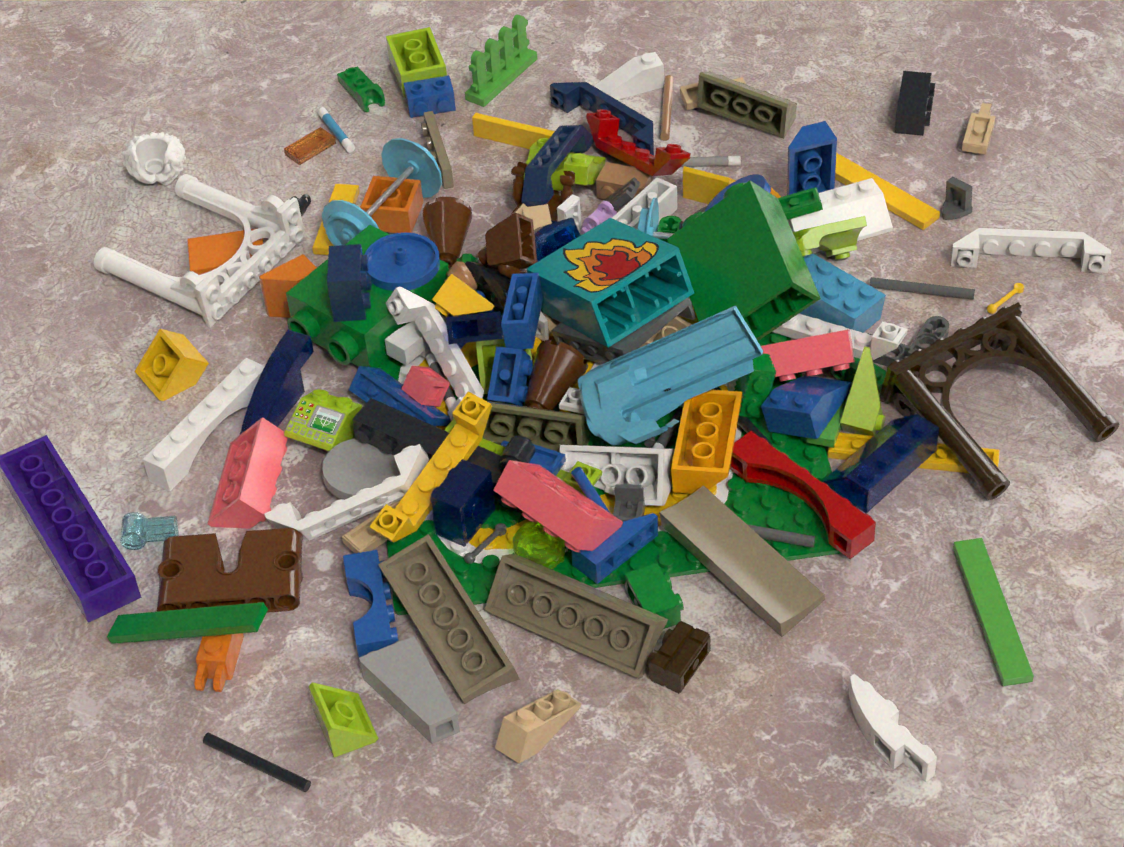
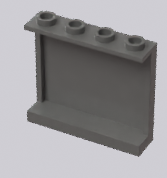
[551,297,696,364]

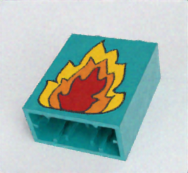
[526,218,694,348]

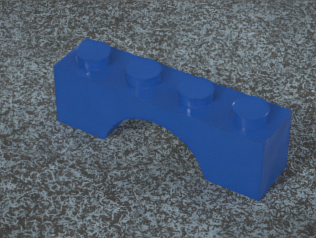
[343,550,399,657]

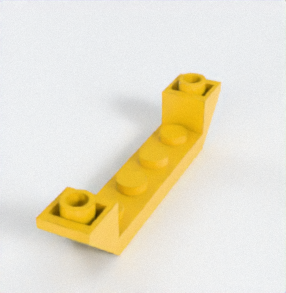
[369,391,492,543]

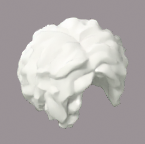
[122,132,186,186]

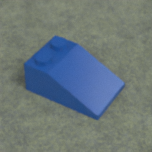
[761,375,853,439]

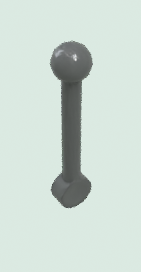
[464,523,507,564]

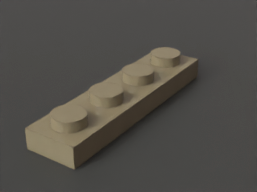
[421,111,454,189]

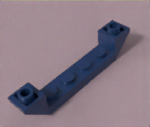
[550,82,654,155]
[522,125,594,206]

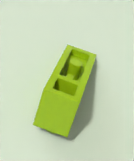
[840,346,885,436]

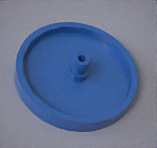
[364,233,440,291]

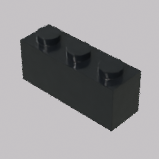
[895,71,935,136]

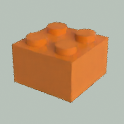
[360,176,423,233]

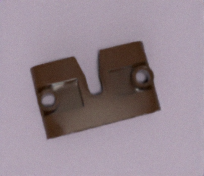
[157,528,303,613]

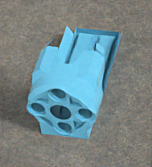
[578,306,763,445]

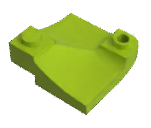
[524,138,606,191]
[793,216,867,260]

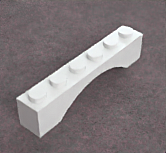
[143,358,272,491]

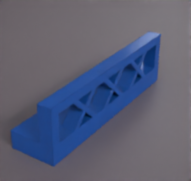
[349,366,451,426]

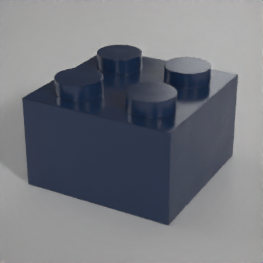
[327,244,372,322]

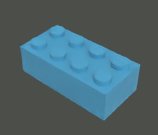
[799,253,886,333]

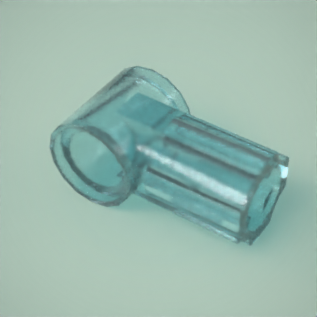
[120,512,179,550]

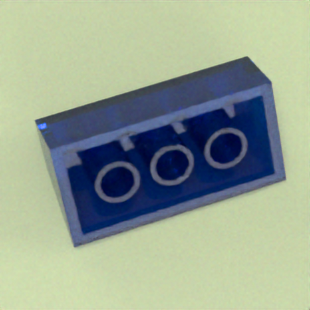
[822,414,939,514]

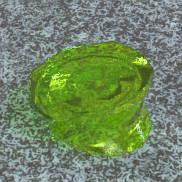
[512,521,566,569]

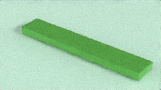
[953,538,1034,686]

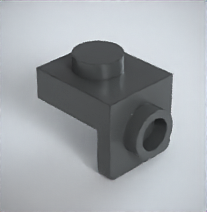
[613,484,645,521]

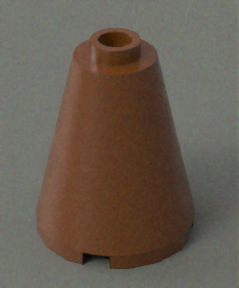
[423,197,472,268]
[525,340,588,410]

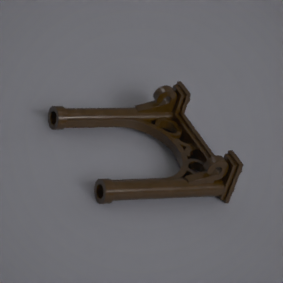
[880,302,1120,500]

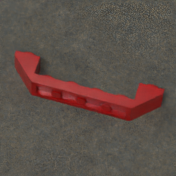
[586,109,691,176]

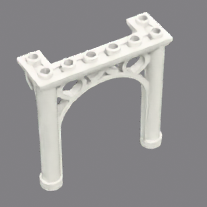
[94,174,306,328]

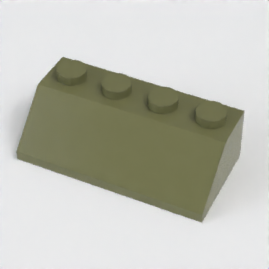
[697,71,797,139]
[483,401,591,452]

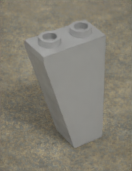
[359,636,460,744]

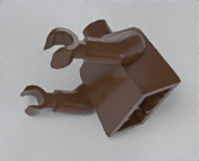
[511,162,575,241]
[478,213,537,279]

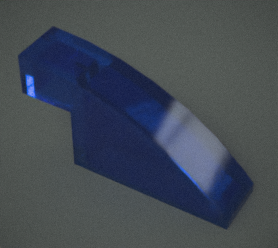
[240,330,314,435]

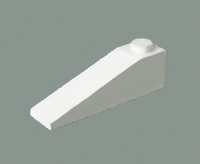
[560,445,675,506]

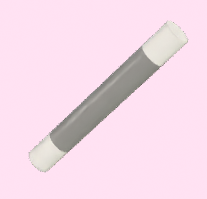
[681,156,741,167]

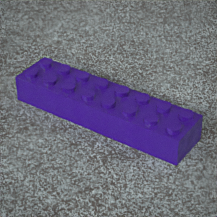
[0,435,142,623]

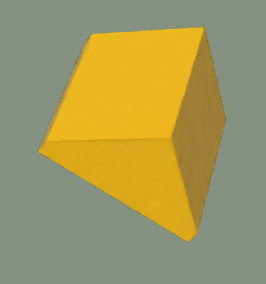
[683,166,736,204]

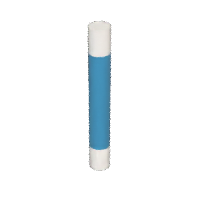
[317,107,355,153]

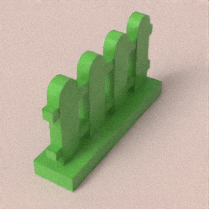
[465,14,538,107]

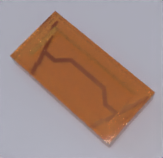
[284,127,336,165]

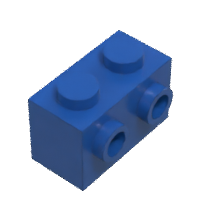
[404,75,456,118]
[487,346,533,406]

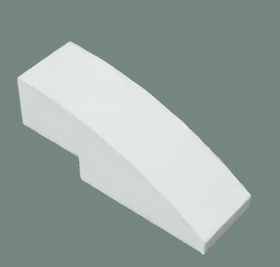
[385,315,454,365]

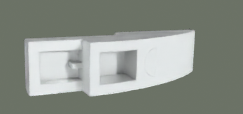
[849,674,937,782]

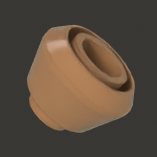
[444,261,477,291]

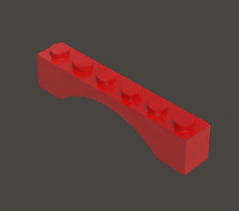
[730,431,876,559]

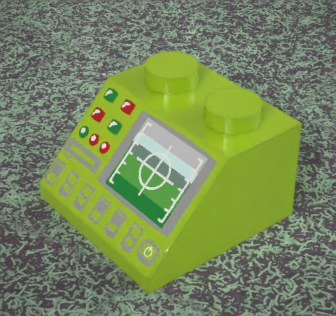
[284,389,362,451]

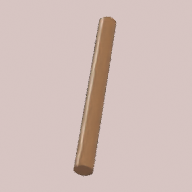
[660,75,674,141]

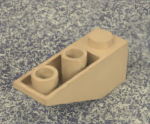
[495,689,582,764]

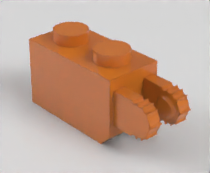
[194,633,244,692]

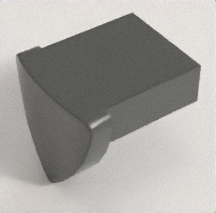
[942,177,973,220]

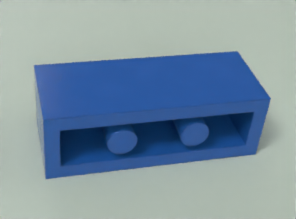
[501,273,543,350]

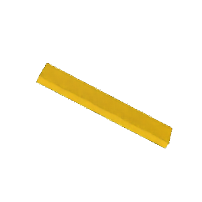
[835,152,940,230]
[828,432,1000,474]

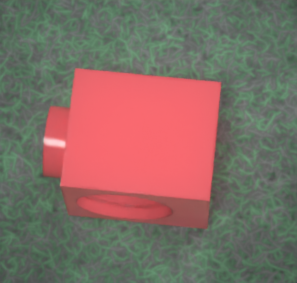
[401,366,450,407]

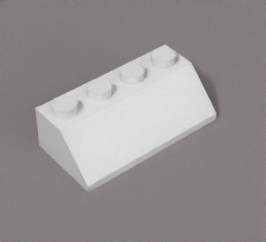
[787,178,893,254]

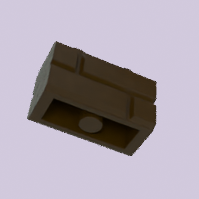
[647,621,711,694]

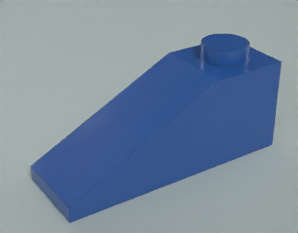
[571,513,658,584]

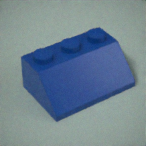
[787,121,837,195]

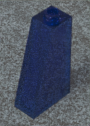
[446,310,503,344]

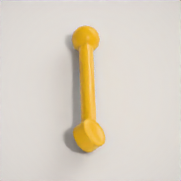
[987,283,1024,314]

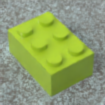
[386,27,447,98]

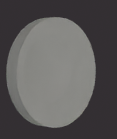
[322,438,401,500]

